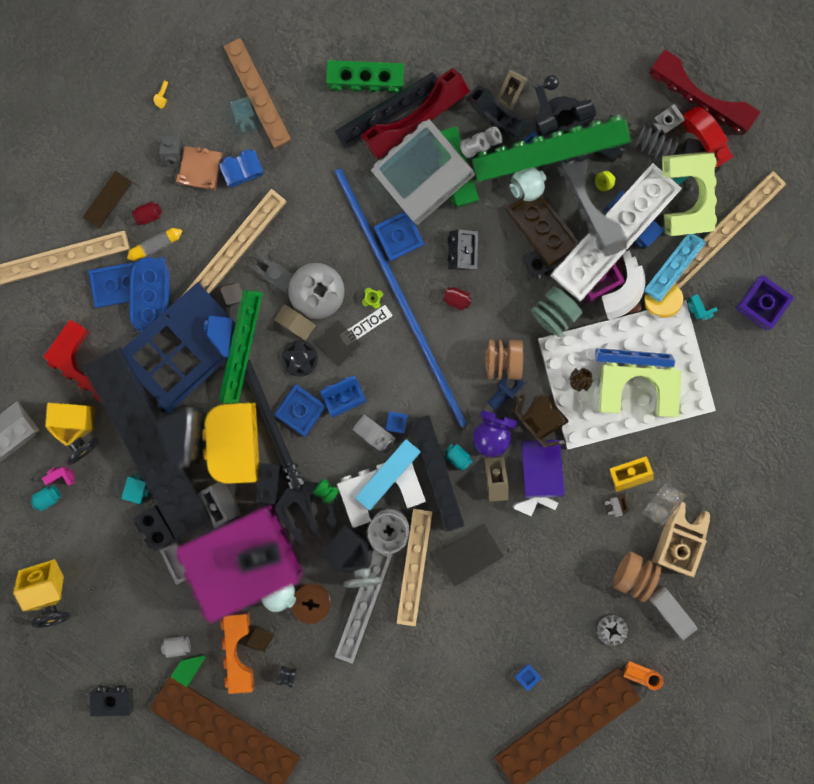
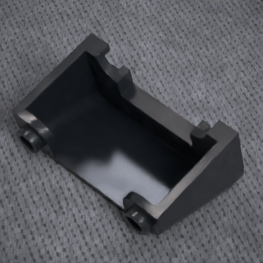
[154,407,206,469]

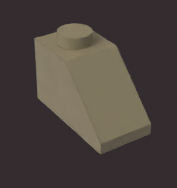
[485,456,508,502]

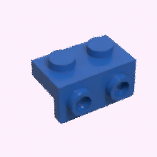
[320,376,367,418]

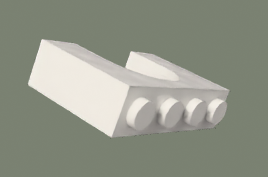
[337,462,426,528]

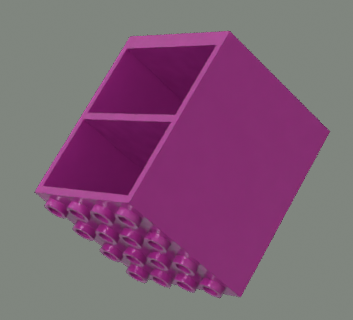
[175,504,304,623]

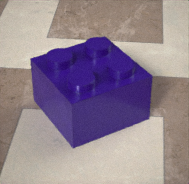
[734,275,794,331]

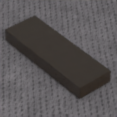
[83,171,132,229]

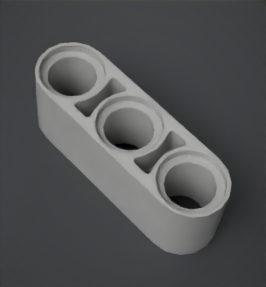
[649,585,698,641]

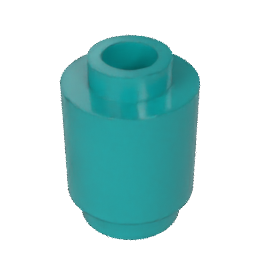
[444,444,473,472]
[30,485,61,512]

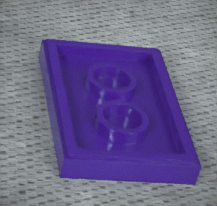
[521,440,565,498]

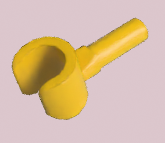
[154,81,168,109]

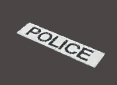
[340,305,393,346]

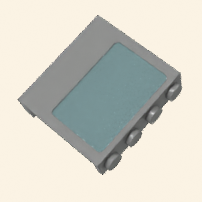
[371,119,476,225]

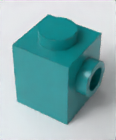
[121,474,150,504]

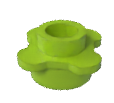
[362,288,383,309]

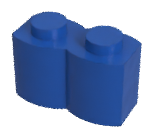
[219,149,264,188]

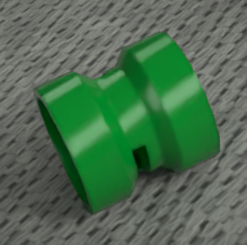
[312,478,339,505]

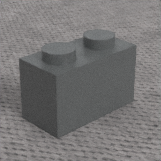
[198,482,242,528]

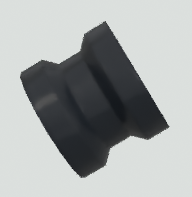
[277,666,297,688]

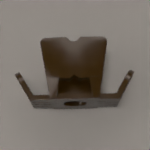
[514,395,569,447]

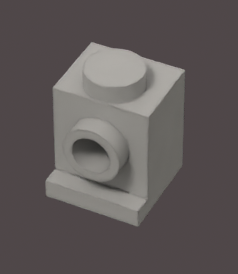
[652,104,685,136]

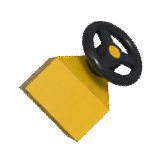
[46,403,99,465]
[13,559,70,628]

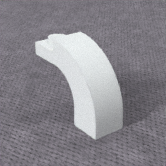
[602,251,645,320]

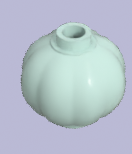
[510,167,546,201]
[261,585,296,612]

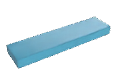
[644,234,706,302]
[355,439,420,511]

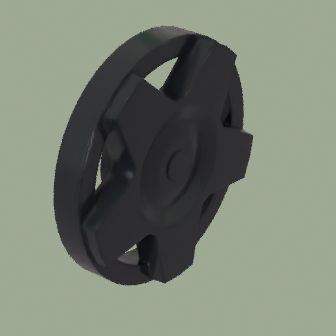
[282,341,318,377]

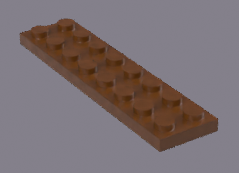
[494,667,641,784]
[149,675,301,784]

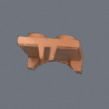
[176,146,223,191]

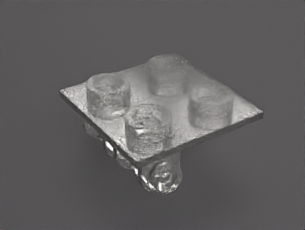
[643,483,687,526]

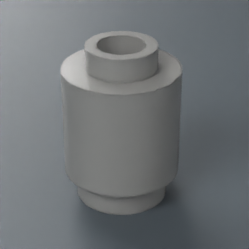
[161,636,191,658]

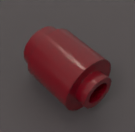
[132,201,162,226]
[443,287,472,311]

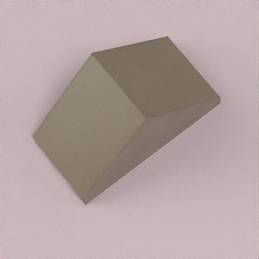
[496,70,527,111]
[274,304,316,341]

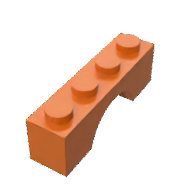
[221,612,254,694]

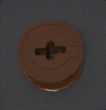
[292,583,331,624]

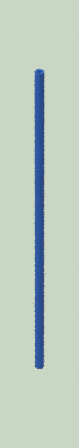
[334,169,467,427]

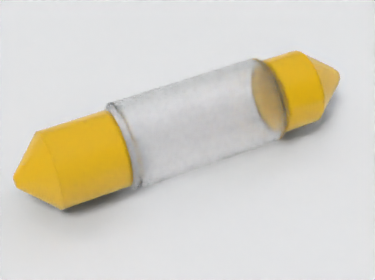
[127,228,182,262]

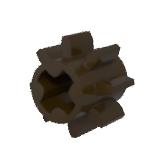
[568,368,594,391]

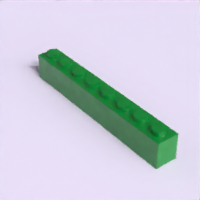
[472,115,631,182]

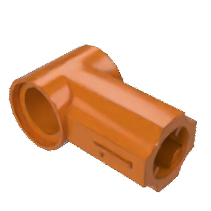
[623,661,663,690]

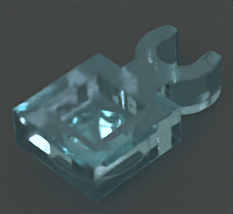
[230,97,256,134]

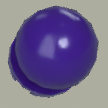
[473,410,517,457]

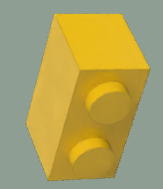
[610,456,654,492]

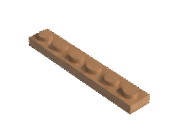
[223,38,292,149]

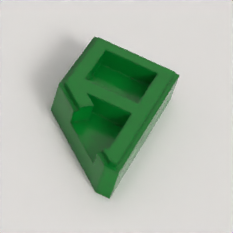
[171,655,206,687]

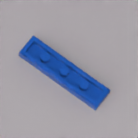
[595,348,675,367]

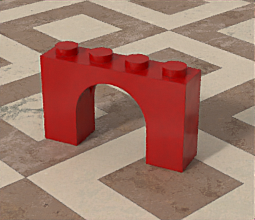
[43,320,101,402]

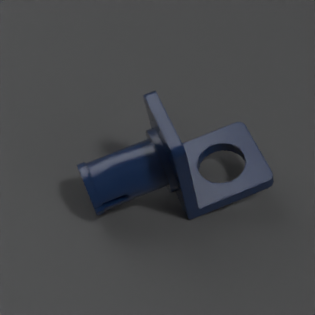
[487,375,525,410]

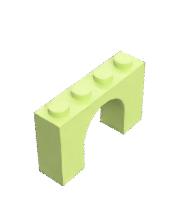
[662,152,717,236]
[598,362,681,417]

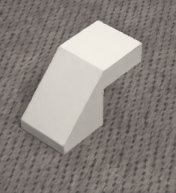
[512,497,558,516]

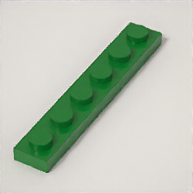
[219,290,263,403]

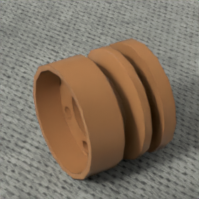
[485,339,523,380]
[613,551,661,602]

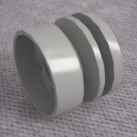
[368,509,409,554]

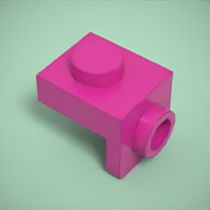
[42,466,76,486]

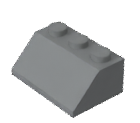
[0,401,41,462]

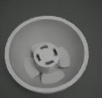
[288,263,345,320]

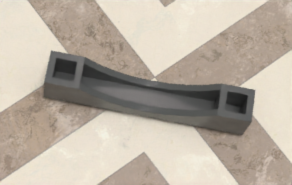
[558,160,627,257]

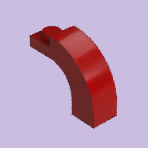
[682,106,733,167]

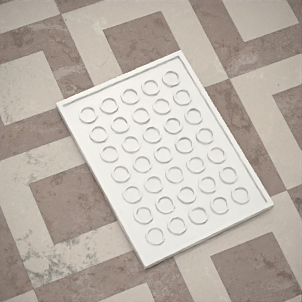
[538,300,716,450]

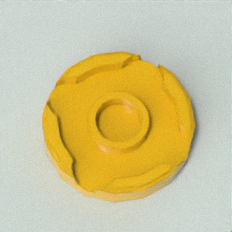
[644,285,683,318]

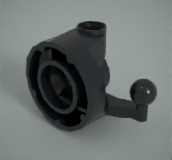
[534,75,596,164]

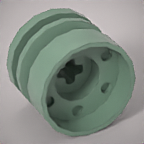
[531,286,583,337]

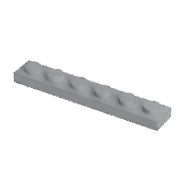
[335,549,392,664]

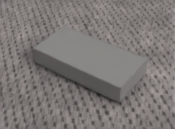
[160,542,186,585]

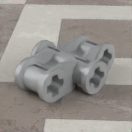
[460,126,502,158]

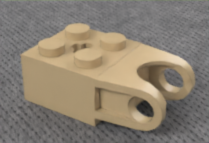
[652,501,710,577]

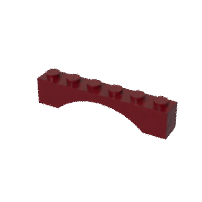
[649,49,760,135]
[361,67,470,160]

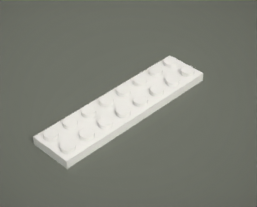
[551,163,682,301]

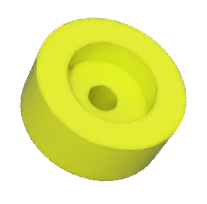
[595,171,615,191]

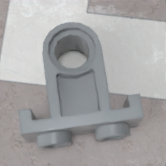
[352,414,396,453]

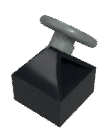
[321,526,383,588]

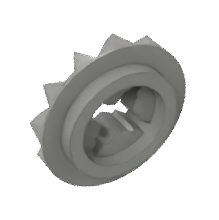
[597,615,628,646]

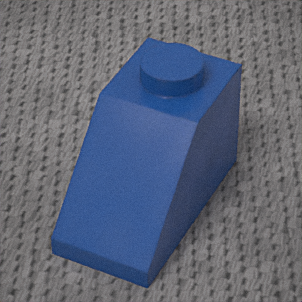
[203,315,232,358]

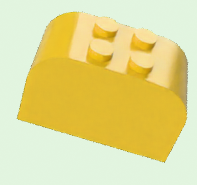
[202,402,260,483]

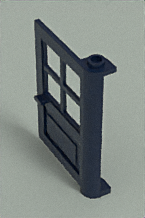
[122,282,255,414]

